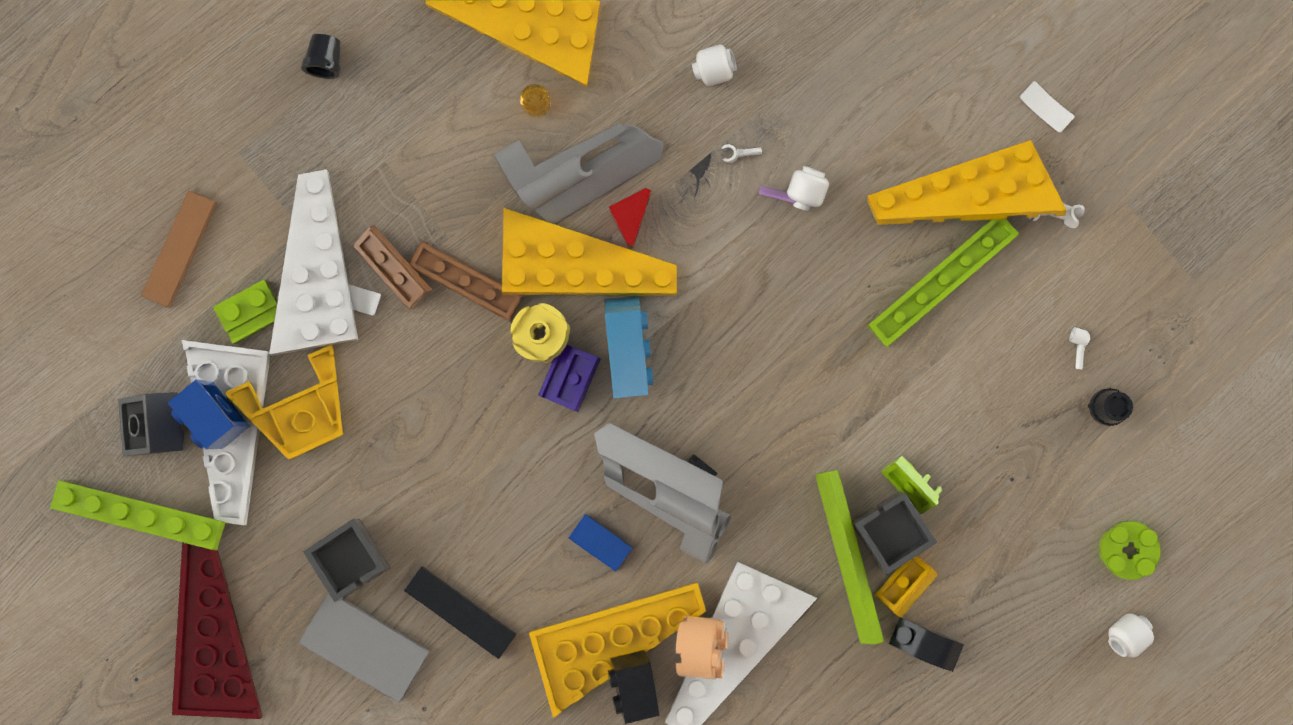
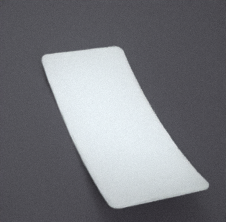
[1020,81,1075,132]
[349,285,381,315]

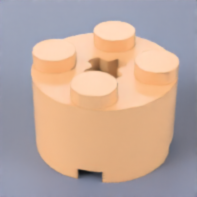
[676,616,729,680]

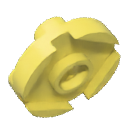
[511,303,570,363]

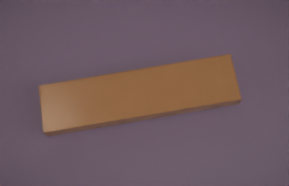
[141,190,217,308]
[409,241,523,322]

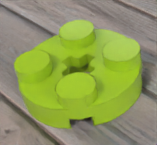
[1099,521,1161,580]

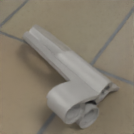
[493,123,664,224]
[594,423,732,564]

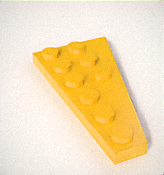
[425,0,600,87]
[867,140,1067,225]
[502,207,677,296]
[529,582,706,718]

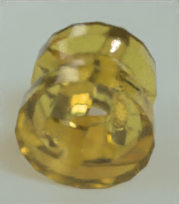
[520,84,550,117]

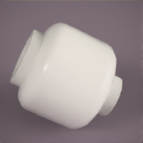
[692,44,737,86]
[787,166,829,211]
[1108,613,1154,658]

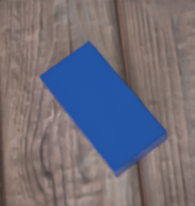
[568,514,633,572]

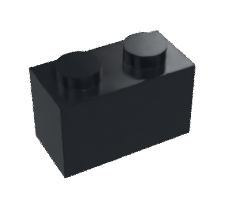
[608,650,660,724]

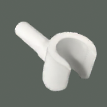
[721,144,762,164]
[1069,327,1090,369]

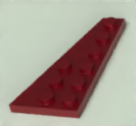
[172,542,263,719]

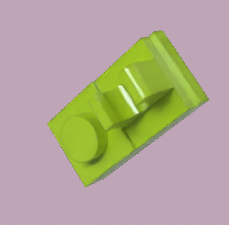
[881,455,942,514]

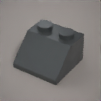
[118,392,184,456]

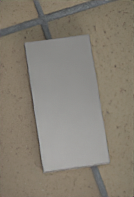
[299,593,430,702]

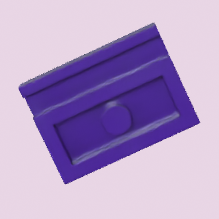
[538,345,601,412]

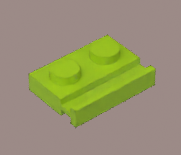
[213,279,278,344]

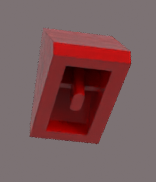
[609,188,651,248]

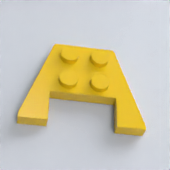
[225,345,343,460]

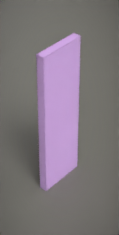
[759,185,812,208]

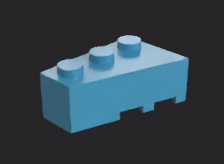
[605,296,653,398]

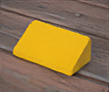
[874,556,938,617]

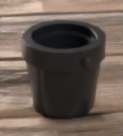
[301,34,340,79]
[1088,388,1133,426]

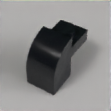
[889,617,964,672]

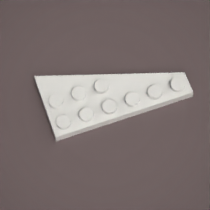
[269,169,358,356]
[182,340,271,525]
[665,561,817,725]

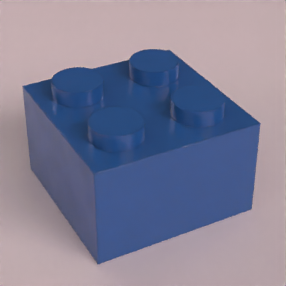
[168,380,250,450]

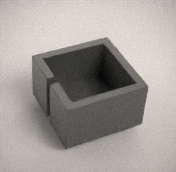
[852,491,937,575]
[303,519,391,602]

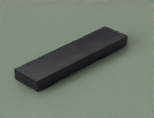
[404,566,516,659]

